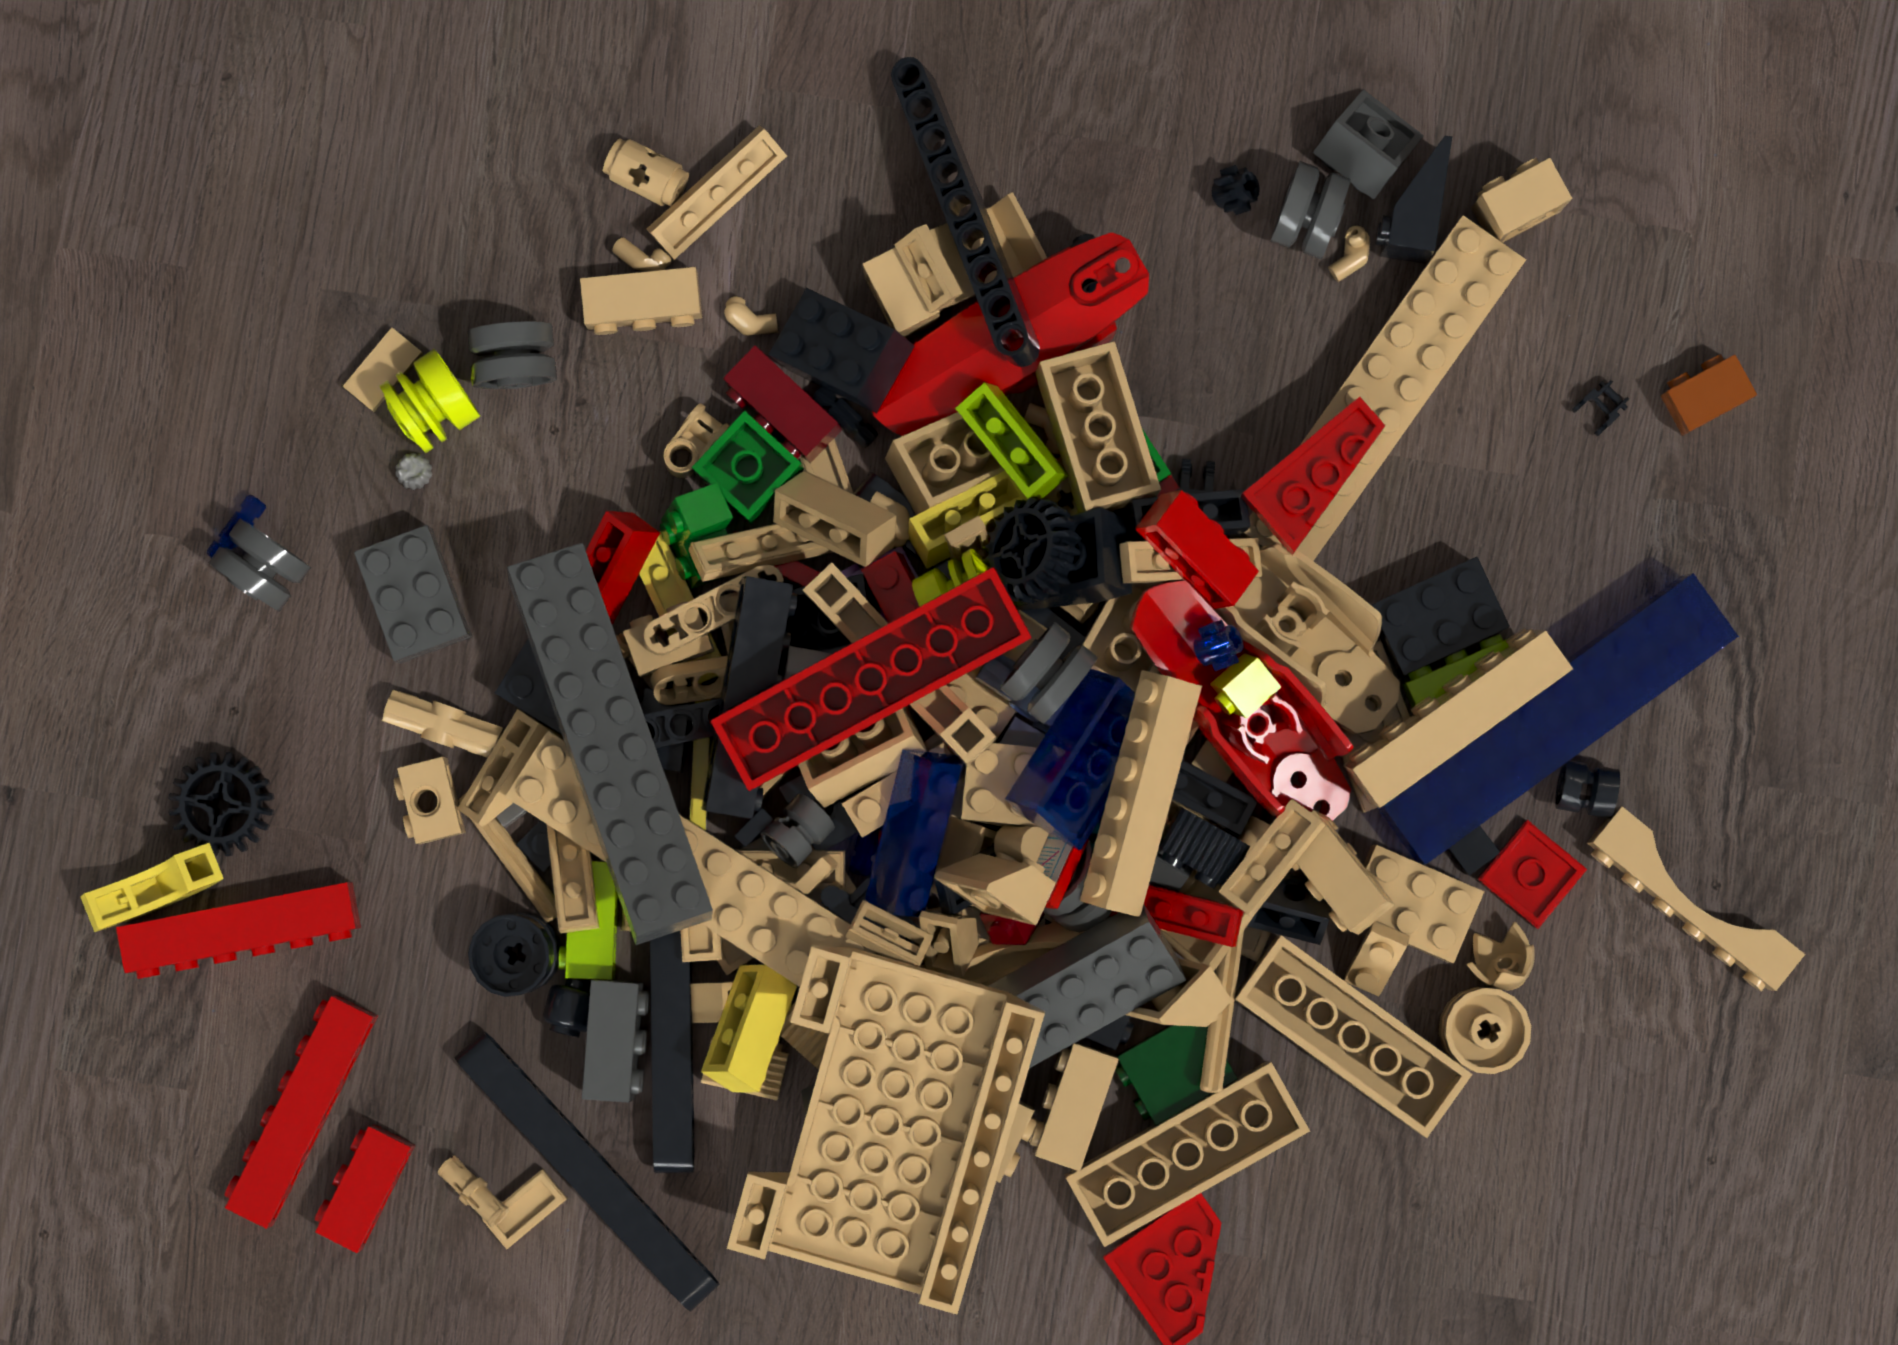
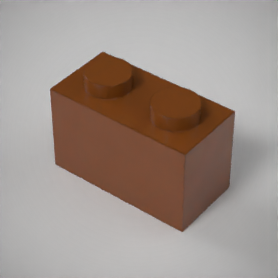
[1660,354,1757,436]

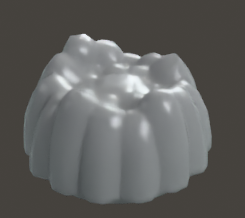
[395,453,432,490]

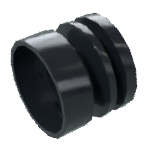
[468,912,561,997]

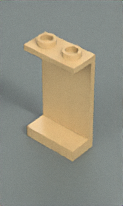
[894,193,1048,313]

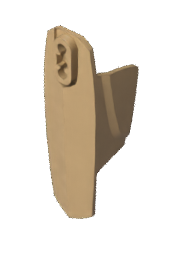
[1213,538,1400,735]

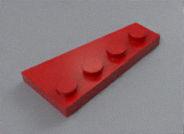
[1241,397,1386,556]

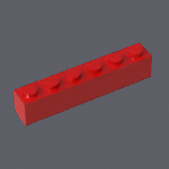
[116,882,361,979]
[224,995,378,1229]

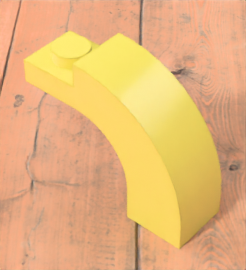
[80,843,224,932]

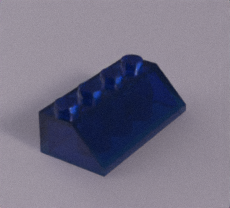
[1005,669,1136,850]
[865,749,965,917]

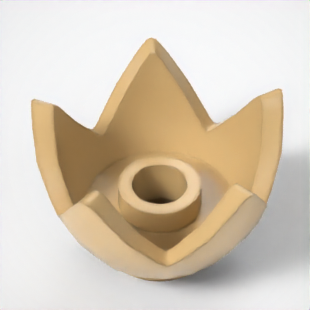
[1466,922,1535,991]

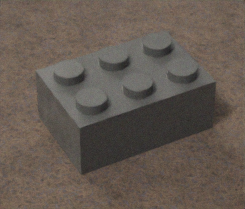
[354,525,473,664]
[582,979,650,1103]

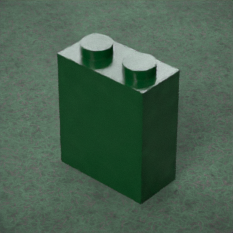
[1115,1025,1237,1125]

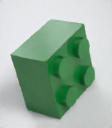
[691,411,803,525]

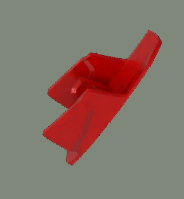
[872,232,1150,436]
[1130,580,1354,821]

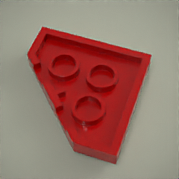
[1103,1193,1222,1345]

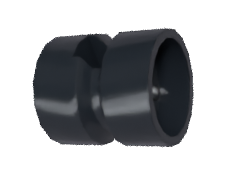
[1555,760,1620,819]

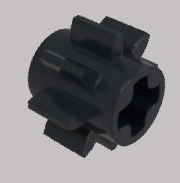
[1212,165,1260,215]

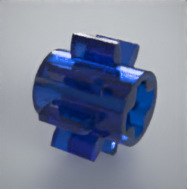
[1194,620,1243,671]

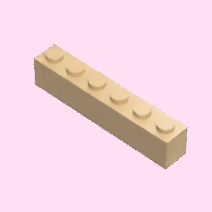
[1080,670,1202,917]

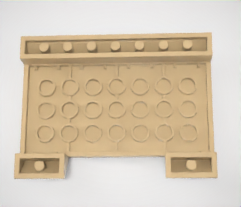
[726,945,1045,1314]

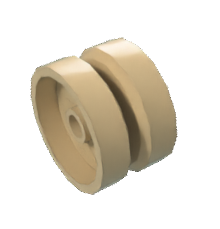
[1439,987,1531,1074]

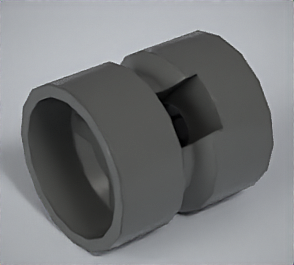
[760,793,835,868]

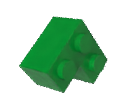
[660,482,733,589]

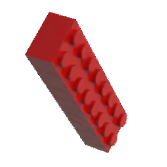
[710,566,1032,791]

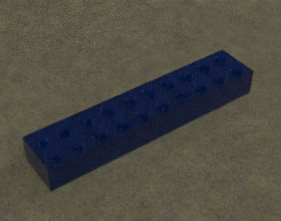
[1377,573,1739,865]

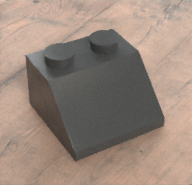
[1313,89,1424,199]

